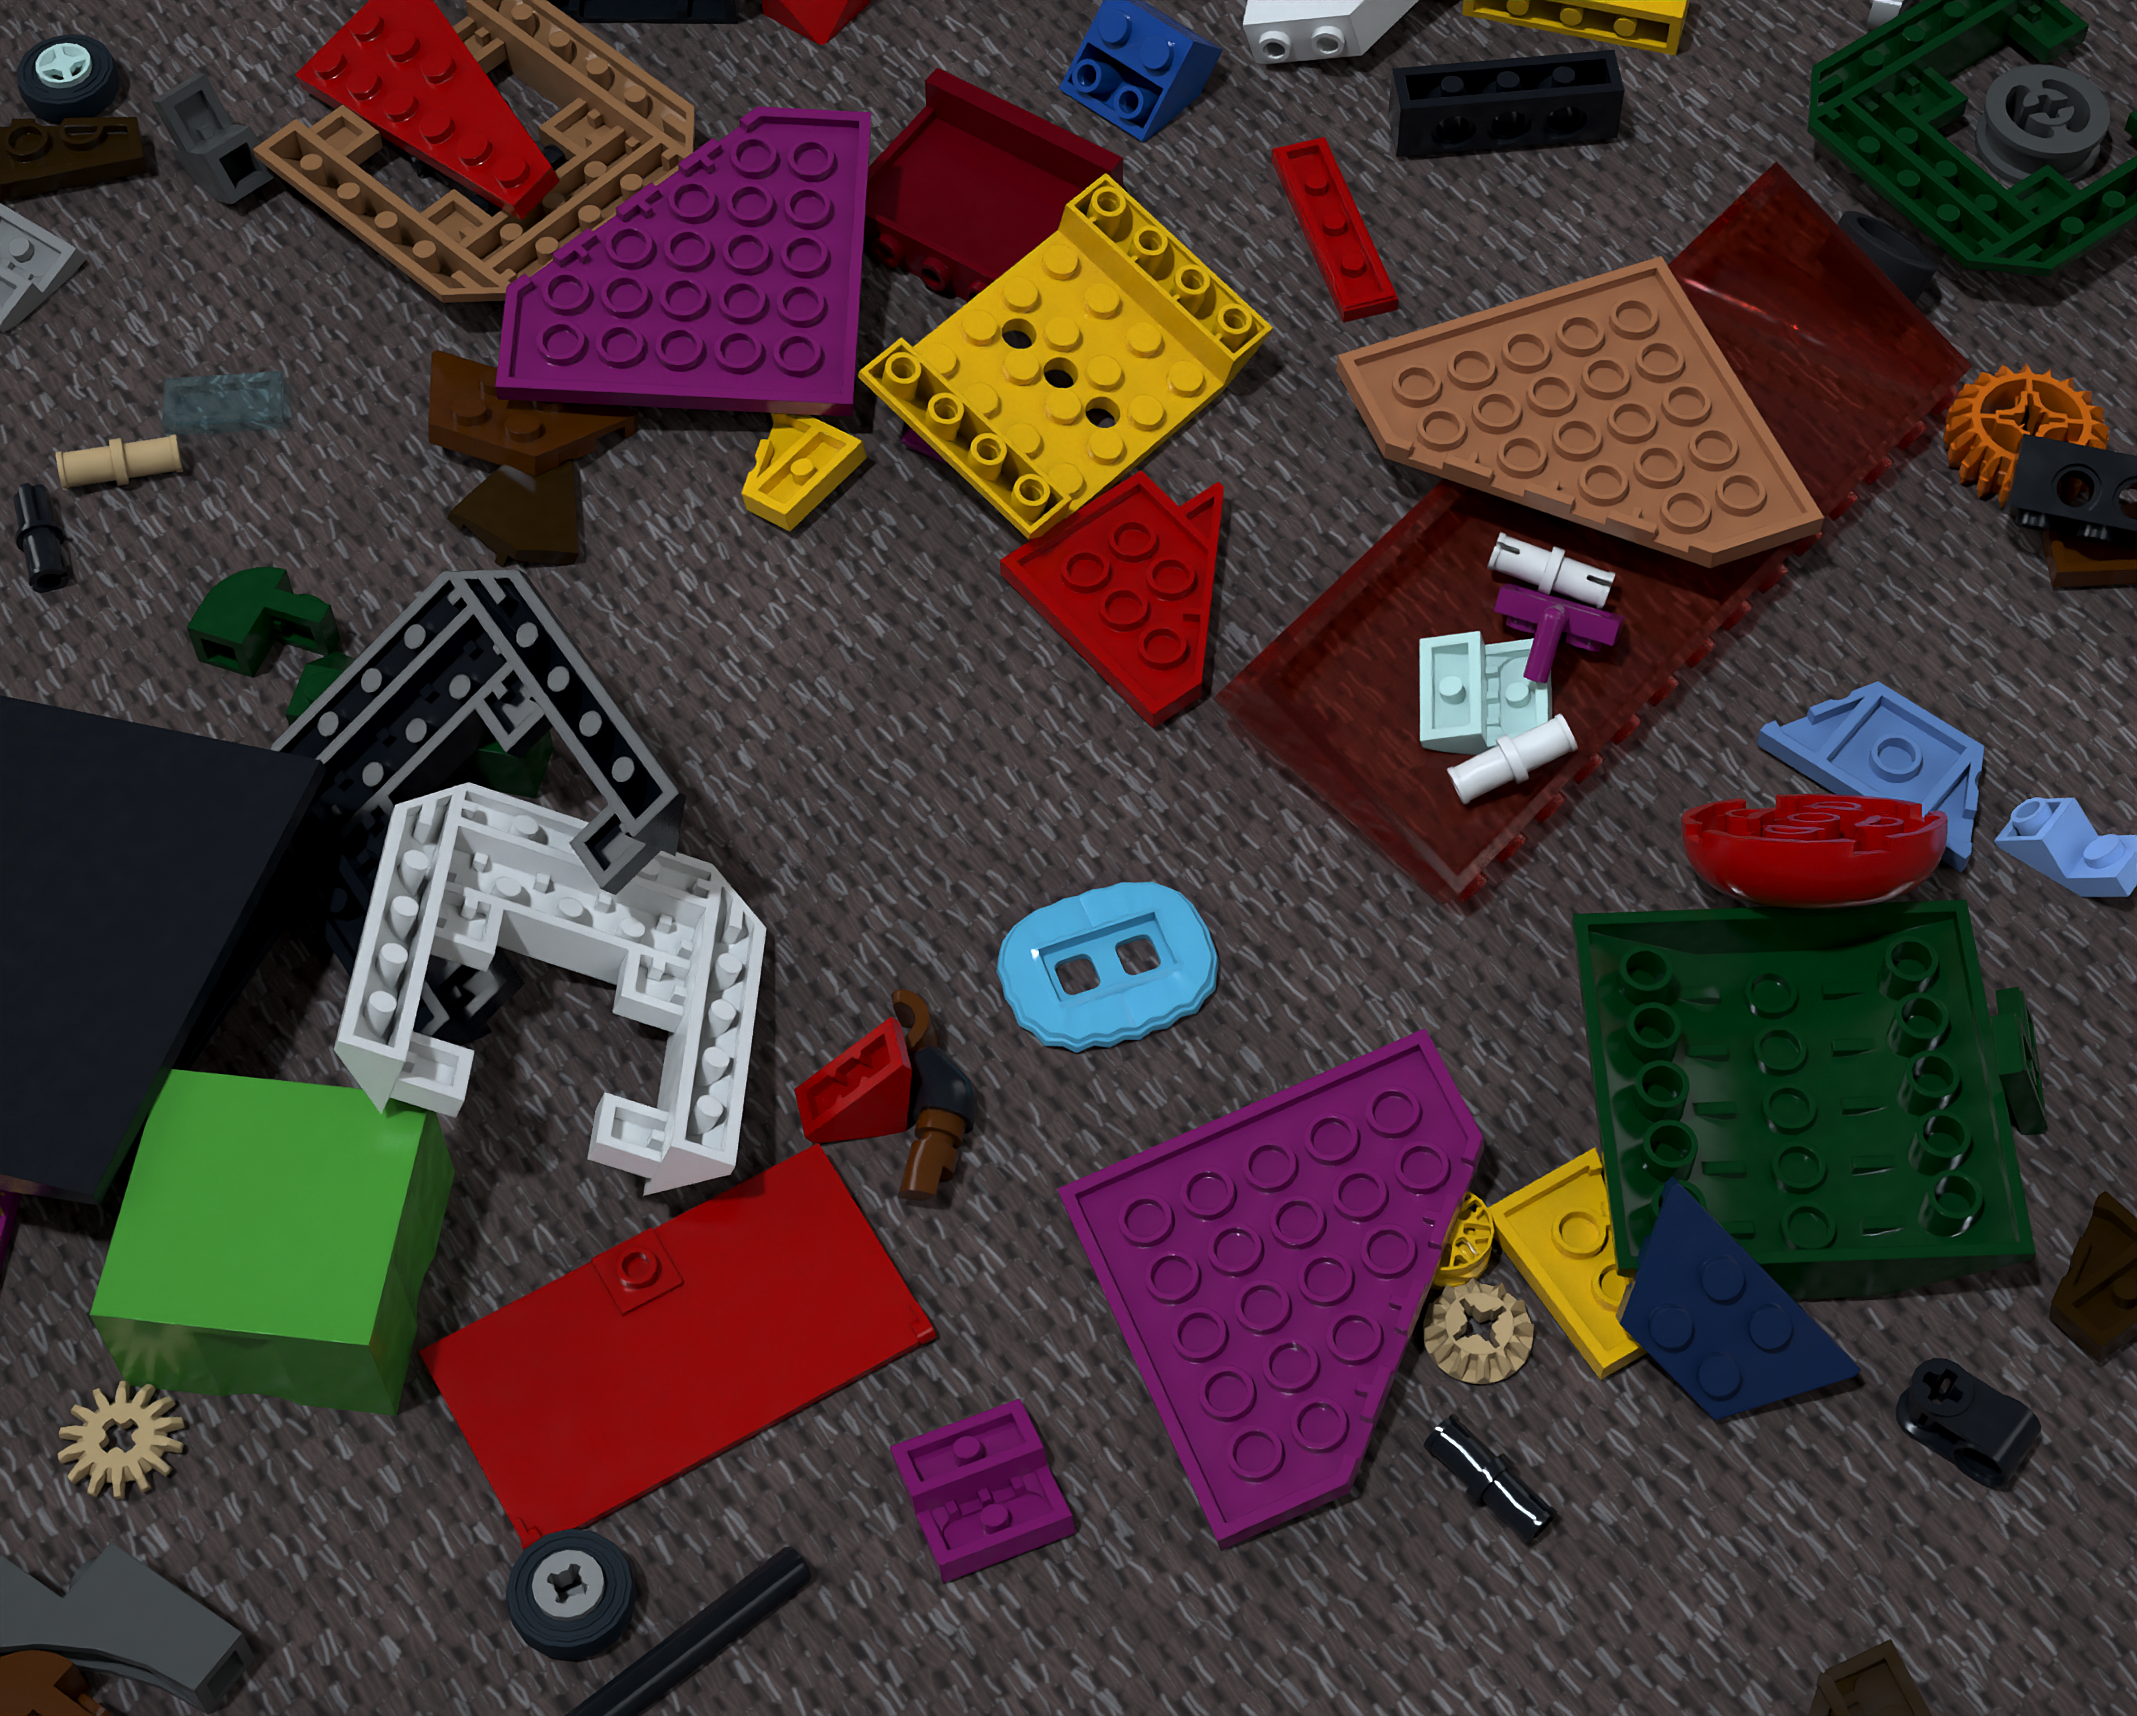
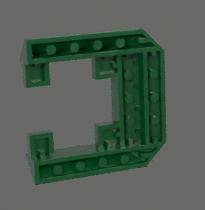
[1807,0,2137,277]

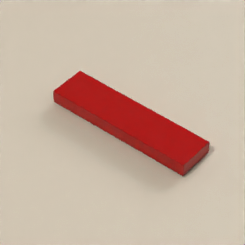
[1271,137,1398,323]

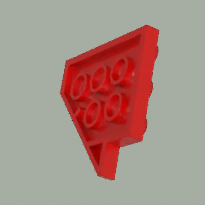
[1000,470,1224,729]

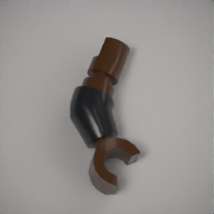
[891,989,977,1201]

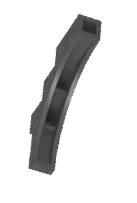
[0,1542,256,1715]

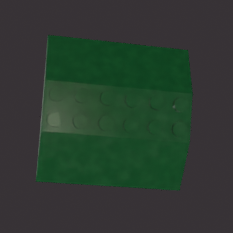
[1572,900,2036,1299]

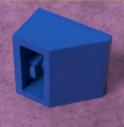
[1059,0,1223,142]

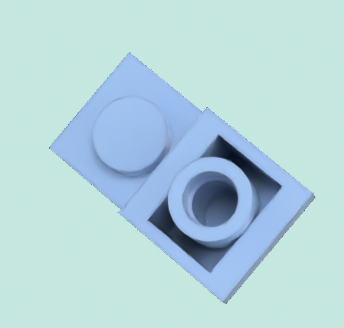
[1994,797,2137,897]

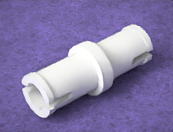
[1487,532,1616,610]
[1446,714,1578,805]

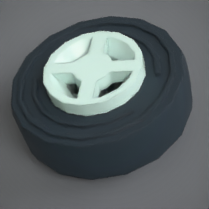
[17,34,119,123]

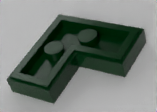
[1991,987,2048,1135]

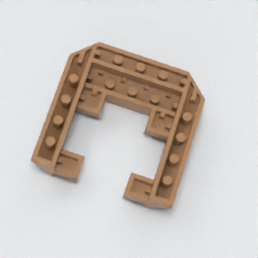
[253,0,695,303]

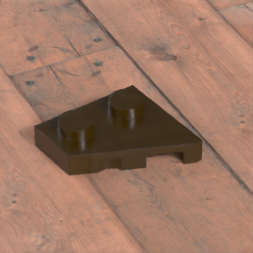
[2049,1191,2137,1363]

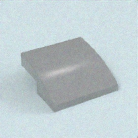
[0,203,86,333]

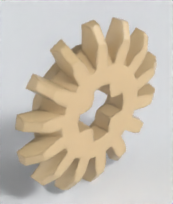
[58,1381,185,1500]

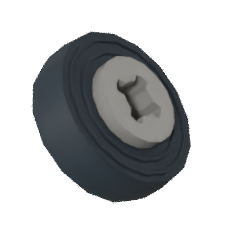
[506,1529,637,1661]

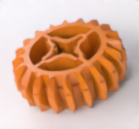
[1943,363,2109,509]

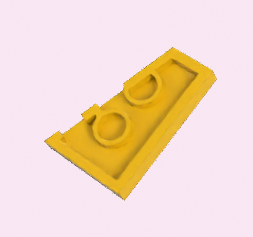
[1488,1147,1648,1380]

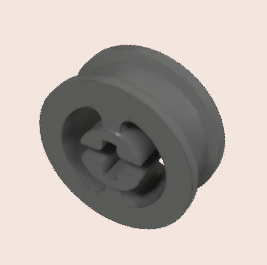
[1975,64,2110,184]

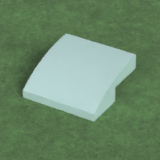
[1420,631,1552,755]

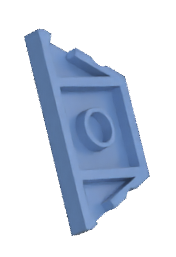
[1756,681,1984,872]

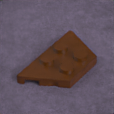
[428,350,638,476]

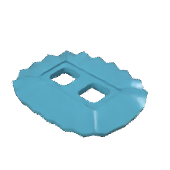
[996,882,1219,1053]

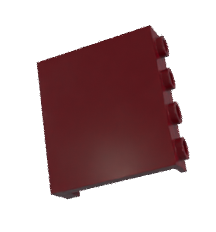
[864,67,1123,303]

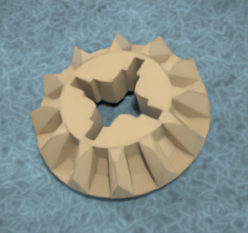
[1423,1277,1534,1384]

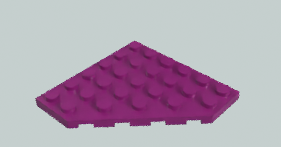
[495,106,871,417]
[1057,1028,1484,1551]

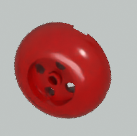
[1681,794,1948,909]

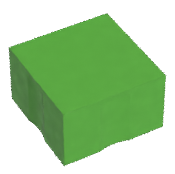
[90,1069,455,1416]

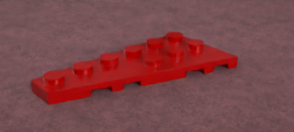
[294,0,560,221]

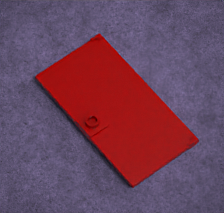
[418,1143,936,1550]

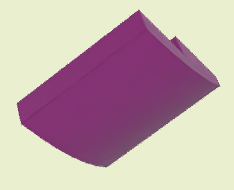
[890,1398,1075,1583]

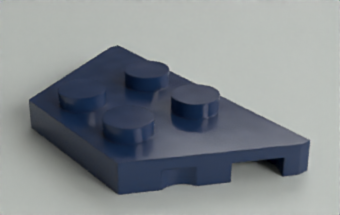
[1615,1176,1861,1420]

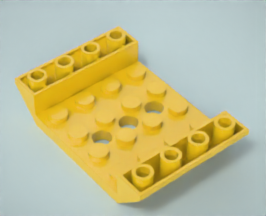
[858,173,1273,540]

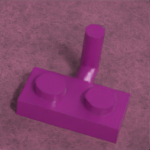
[1494,583,1625,683]

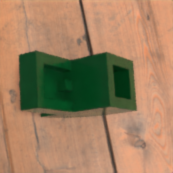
[187,567,340,678]

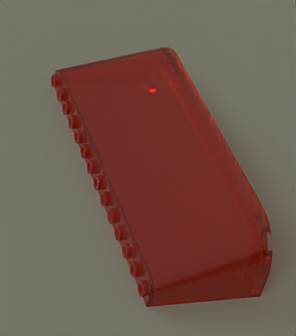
[1213,161,1972,905]

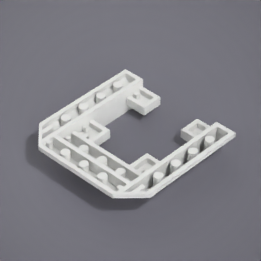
[334,782,767,1196]

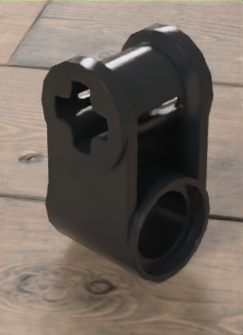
[1895,1358,2042,1489]

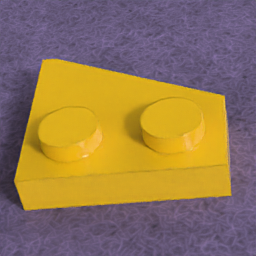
[741,413,867,532]

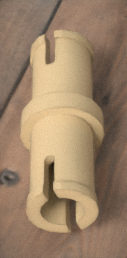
[56,434,183,490]

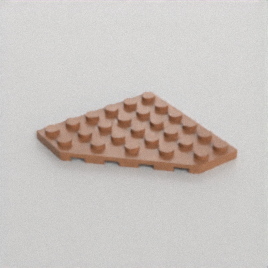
[1336,256,1824,568]

